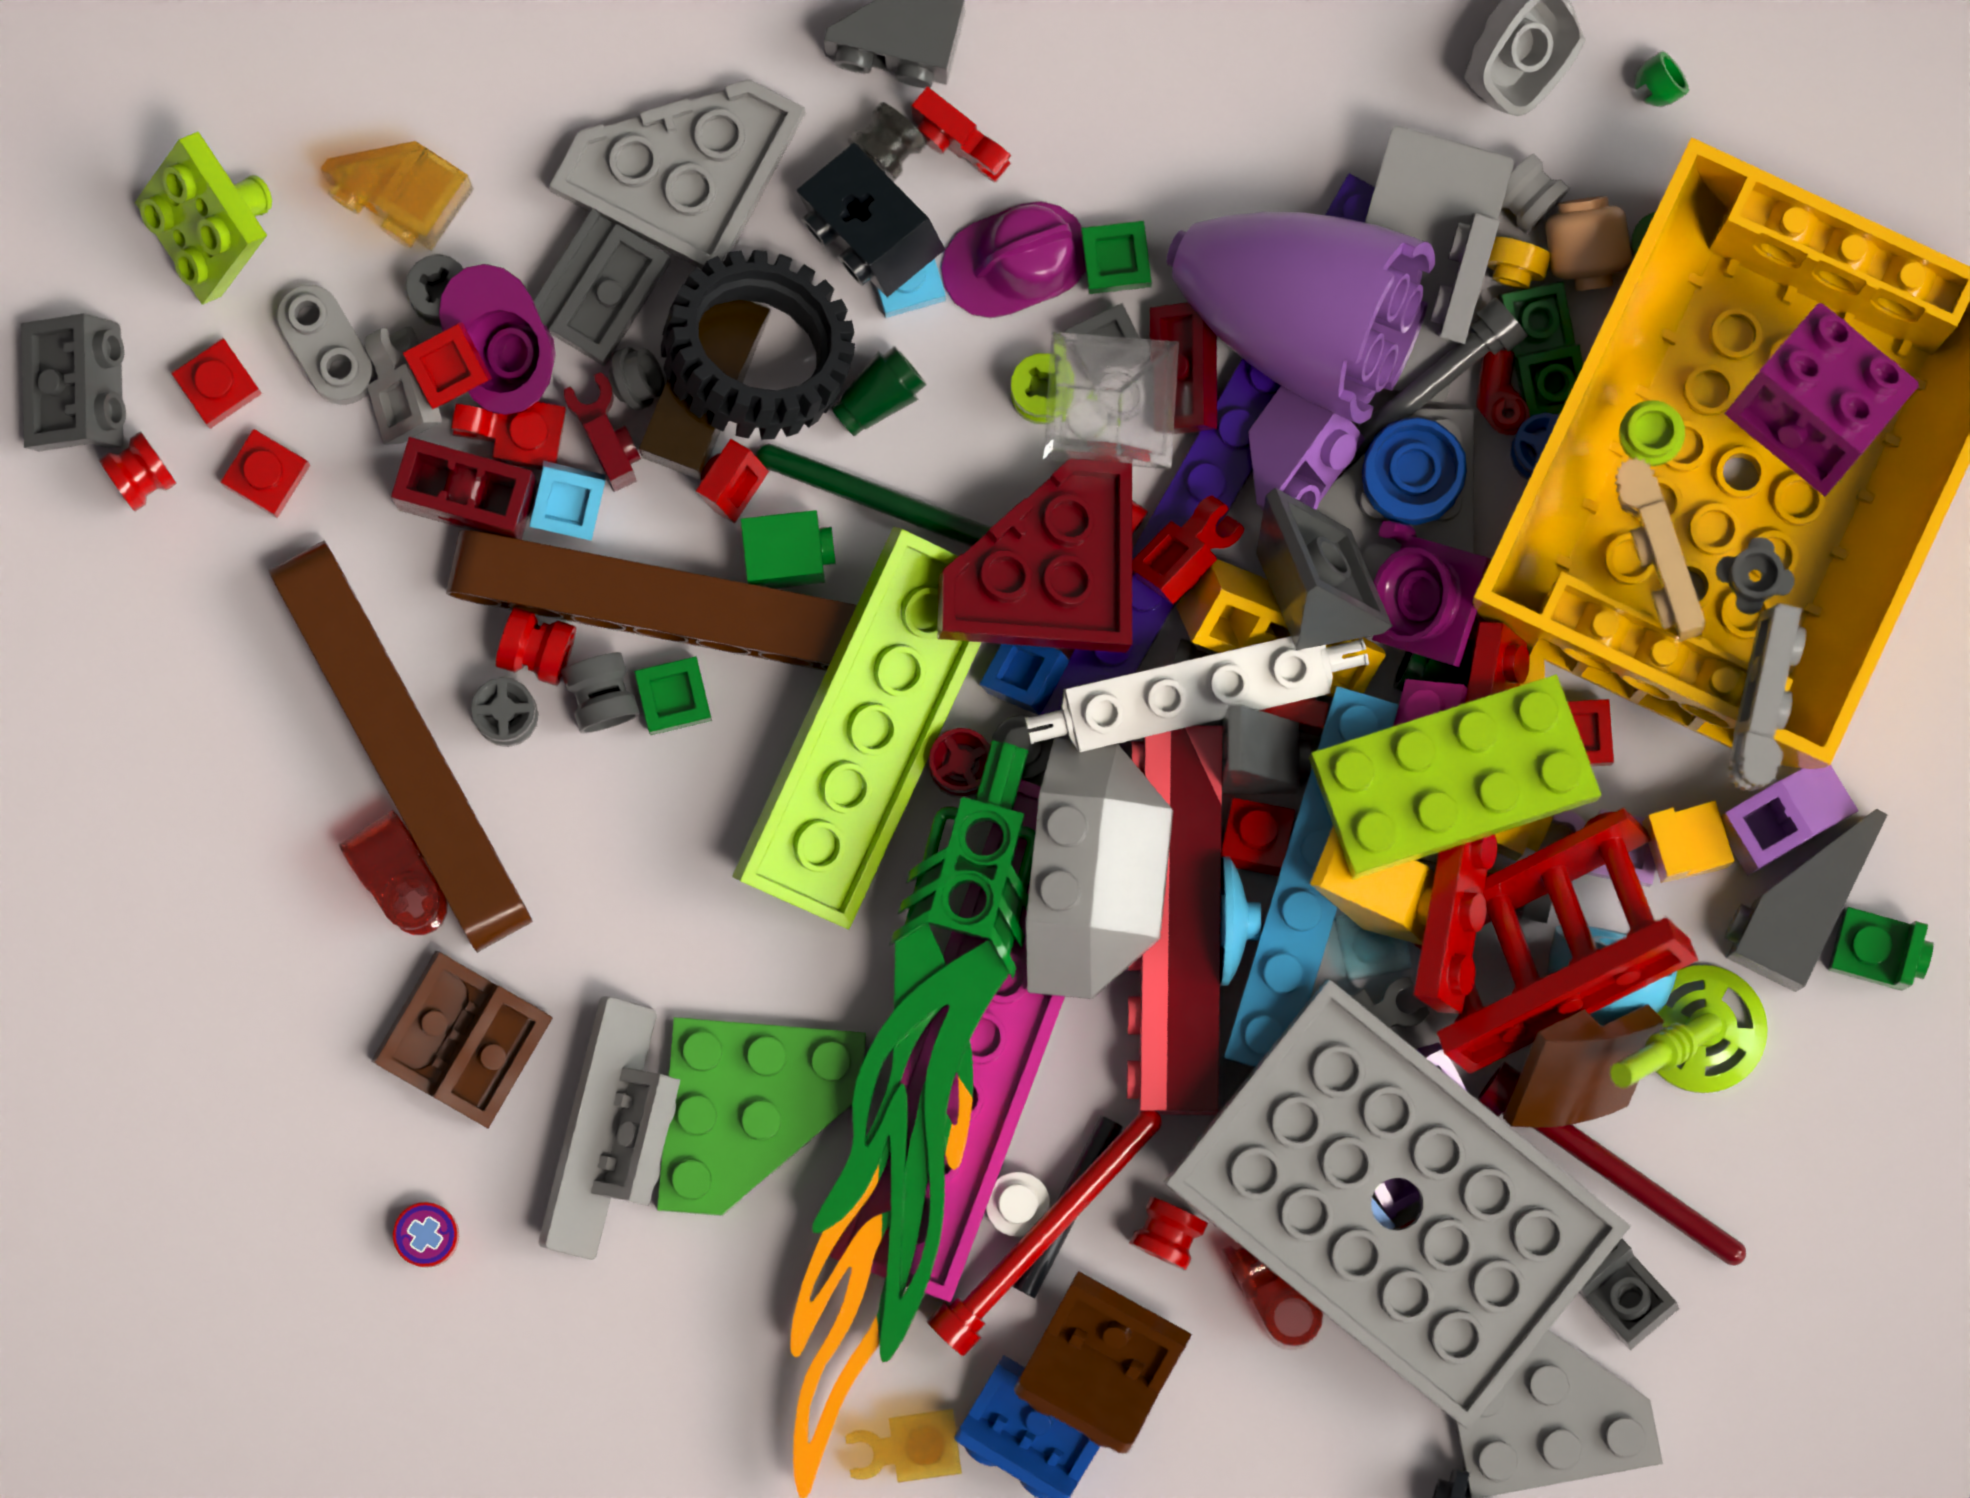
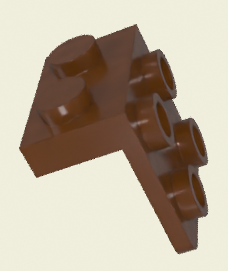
[1014,1271,1192,1454]

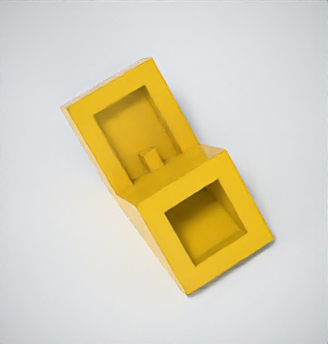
[1642,800,1735,883]

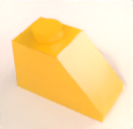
[1310,827,1435,945]

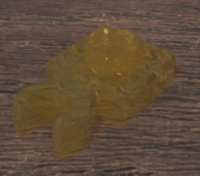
[845,1409,962,1483]

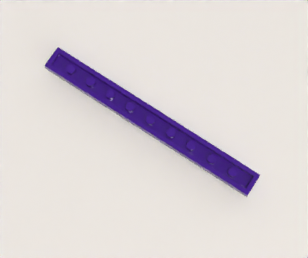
[1040,173,1375,726]

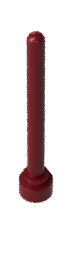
[1477,1061,1746,1266]

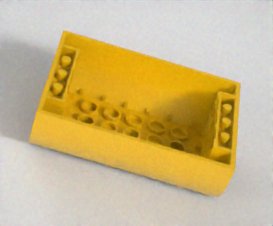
[1473,137,1970,769]

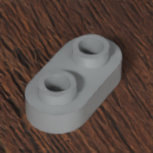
[277,285,375,405]

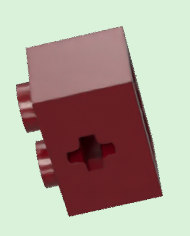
[391,437,538,540]

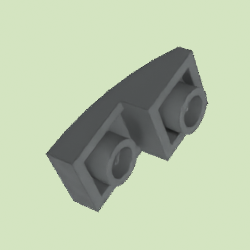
[1579,1238,1679,1351]

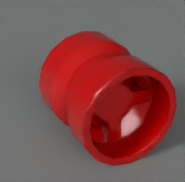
[495,607,577,686]

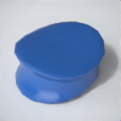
[1361,417,1467,525]

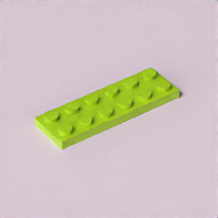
[732,526,982,930]

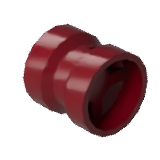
[929,728,990,798]

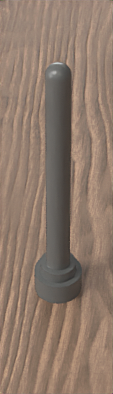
[1340,297,1528,474]

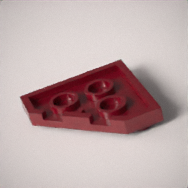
[937,458,1132,653]

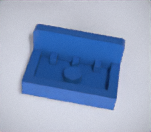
[954,1355,1101,1498]

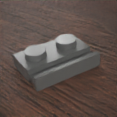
[533,209,671,367]

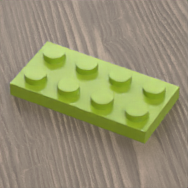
[1309,674,1601,880]

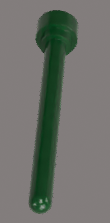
[755,443,991,547]

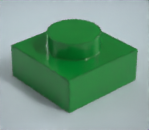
[1081,221,1152,295]
[634,656,712,736]

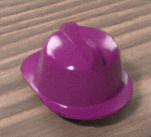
[941,201,1086,318]
[439,264,556,415]

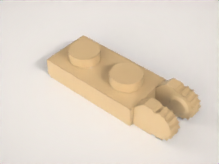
[1615,457,1705,642]

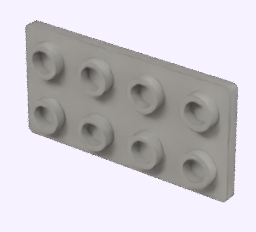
[1365,126,1514,402]

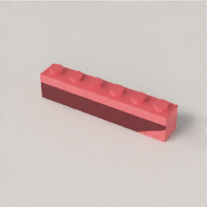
[1127,725,1222,1115]

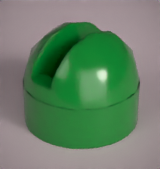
[1635,51,1689,107]

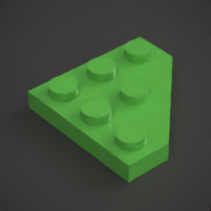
[657,1017,866,1216]

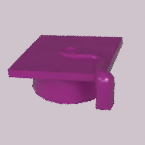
[1372,521,1492,667]

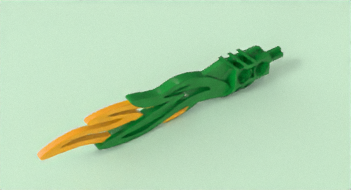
[790,740,1035,1498]

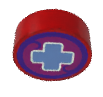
[393,1202,459,1268]

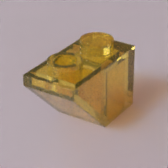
[320,141,474,251]

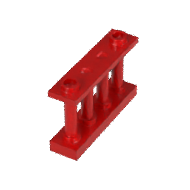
[1413,808,1698,1074]

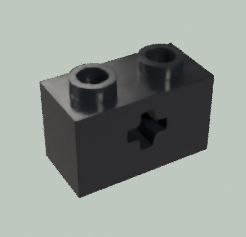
[796,142,945,298]

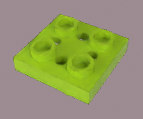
[135,131,272,305]

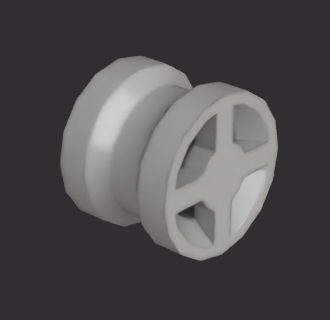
[1502,154,1570,234]

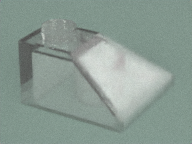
[1044,332,1179,469]

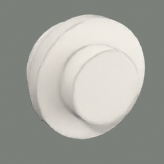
[986,1172,1050,1237]

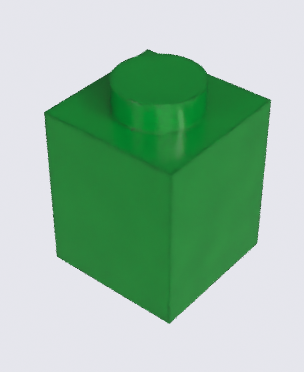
[740,510,836,589]

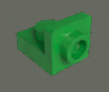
[1828,907,1934,991]

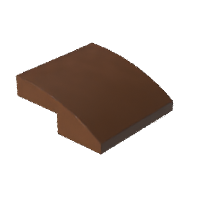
[371,951,553,1129]
[1503,1004,1665,1128]

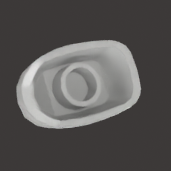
[1464,0,1586,116]

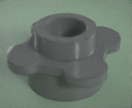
[1716,537,1794,615]

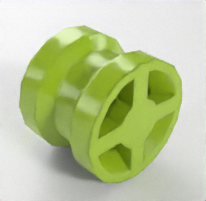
[1011,353,1074,424]

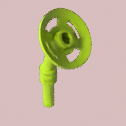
[1610,965,1768,1093]

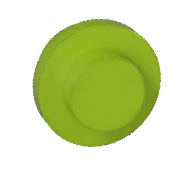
[1619,400,1685,466]

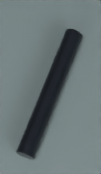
[1012,1115,1124,1299]

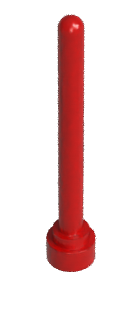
[926,1111,1162,1357]

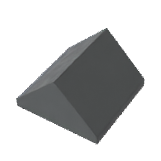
[1256,488,1392,650]

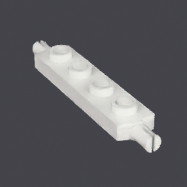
[1025,636,1369,752]

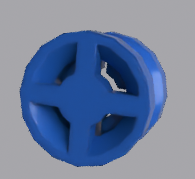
[1510,413,1559,481]

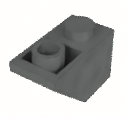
[824,0,965,88]

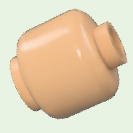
[1545,196,1632,291]

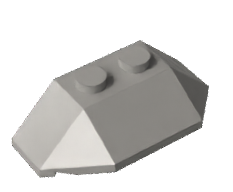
[1026,738,1173,999]

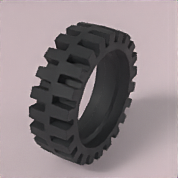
[660,250,855,440]

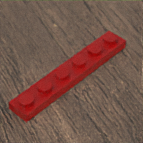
[1413,622,1530,1014]

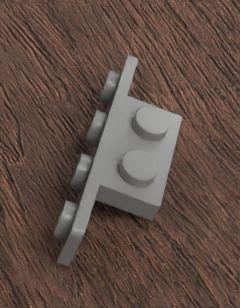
[539,996,680,1260]

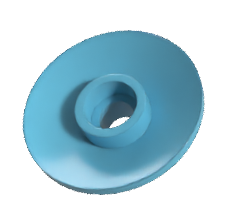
[1220,856,1261,986]

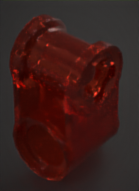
[339,810,448,936]
[1222,1245,1323,1350]

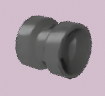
[561,652,640,733]

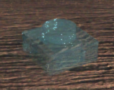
[1334,915,1412,982]

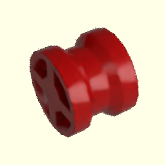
[98,431,177,512]
[1129,1196,1208,1271]

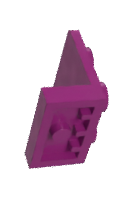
[1724,303,1919,497]

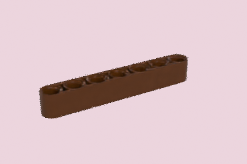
[446,530,857,671]
[268,540,533,953]

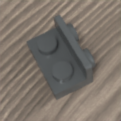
[21,313,126,451]

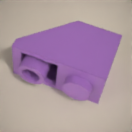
[1248,386,1365,511]
[1721,765,1858,876]

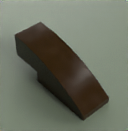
[639,300,771,480]

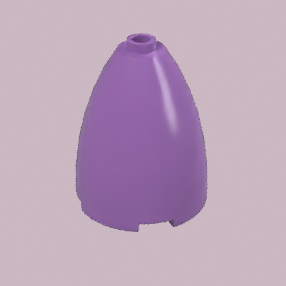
[1167,212,1435,423]

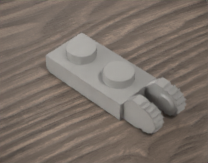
[1727,603,1806,792]

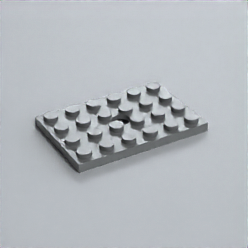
[1163,979,1631,1430]

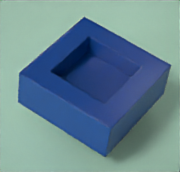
[979,644,1070,715]

